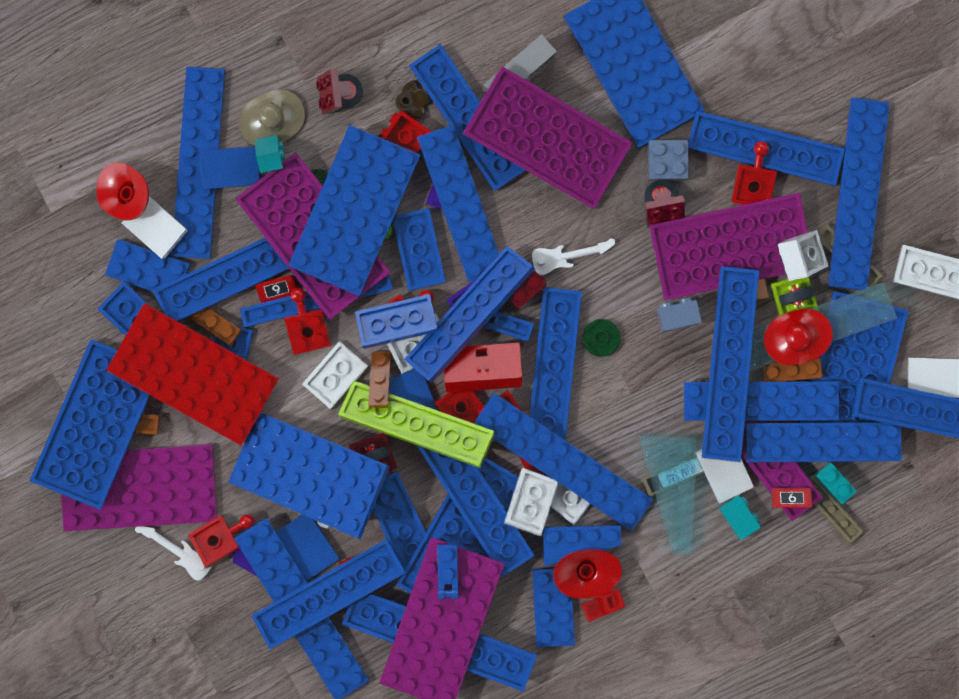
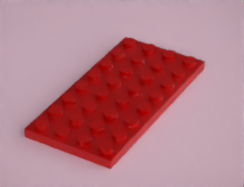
[106,303,280,446]

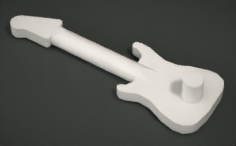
[532,239,615,276]
[135,526,213,581]

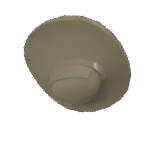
[239,89,305,146]

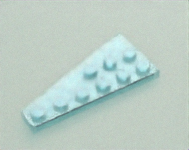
[638,436,696,554]

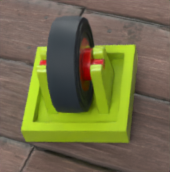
[770,276,819,316]

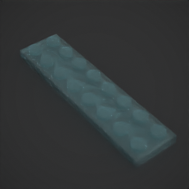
[750,282,897,372]

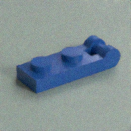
[483,312,534,342]
[437,544,459,600]

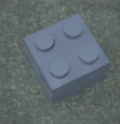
[648,140,688,181]
[656,297,702,333]

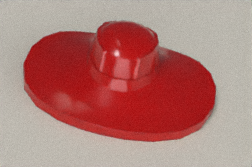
[96,162,149,221]
[764,309,833,365]
[553,549,622,599]

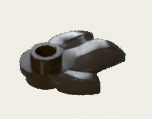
[395,80,431,118]

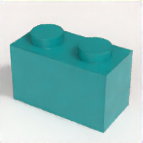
[255,135,285,173]
[814,462,857,504]
[718,495,761,540]

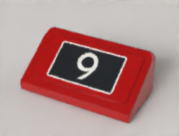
[255,275,296,303]
[772,488,812,508]

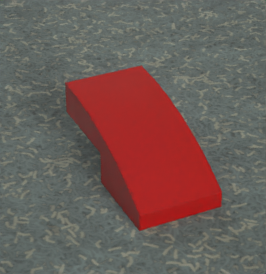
[580,589,626,622]

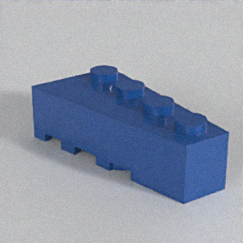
[543,525,621,566]

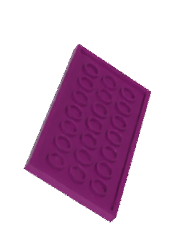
[462,66,632,209]
[235,152,390,320]
[649,192,808,300]
[61,445,217,531]
[379,537,504,699]

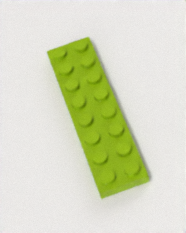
[338,381,495,468]

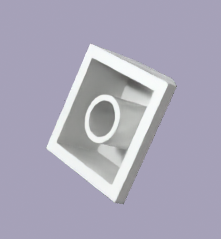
[778,230,828,281]

